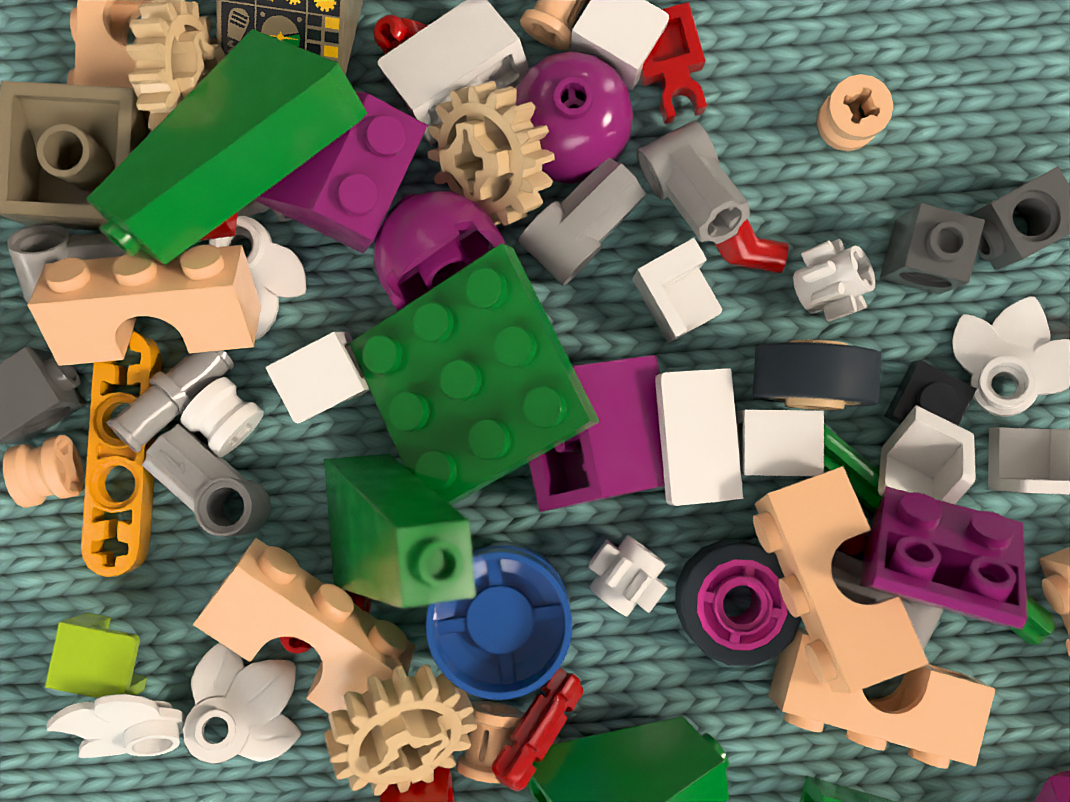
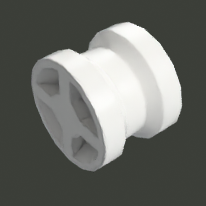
[180,377,264,457]

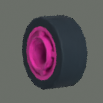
[675,539,802,666]

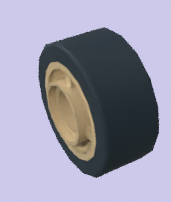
[753,340,881,410]

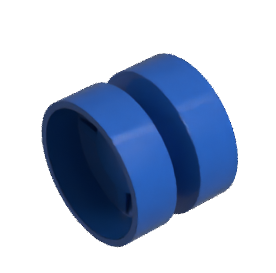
[426,542,572,700]

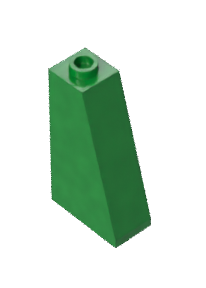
[86,29,367,265]
[324,454,476,608]

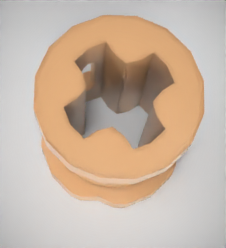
[520,0,590,50]
[456,701,524,783]

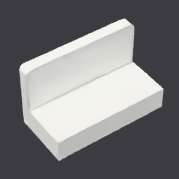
[378,0,529,146]
[655,369,743,506]

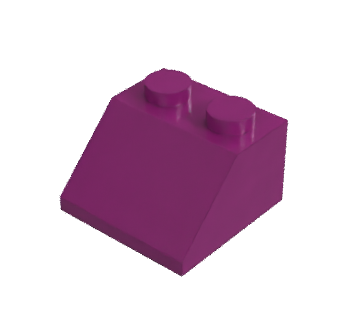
[254,91,428,254]

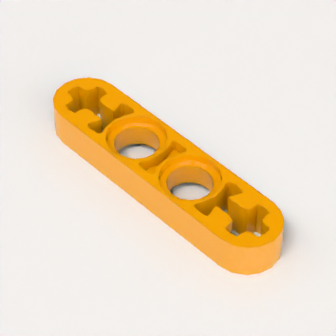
[81,331,162,577]

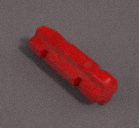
[491,668,583,791]

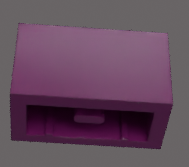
[529,355,665,512]
[860,486,1027,629]

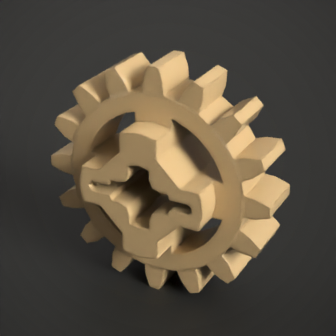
[126,0,225,132]
[428,81,555,226]
[324,664,477,795]

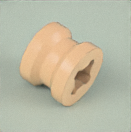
[816,74,894,152]
[3,435,84,508]

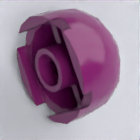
[515,51,634,184]
[374,191,505,311]

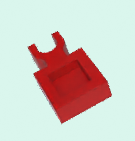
[640,2,707,124]

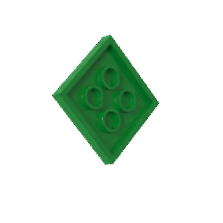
[349,244,600,506]

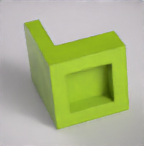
[45,612,147,698]

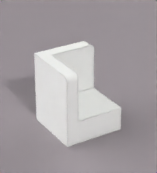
[570,0,669,90]
[632,238,722,344]
[265,332,370,423]
[878,405,976,504]
[735,410,824,476]
[988,427,1070,494]

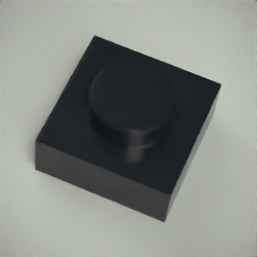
[884,359,977,426]

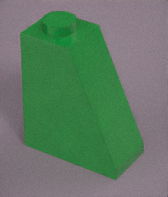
[527,716,729,802]

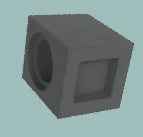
[968,166,1070,270]
[880,203,985,295]
[0,347,87,444]

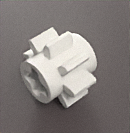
[793,239,875,322]
[588,535,668,617]

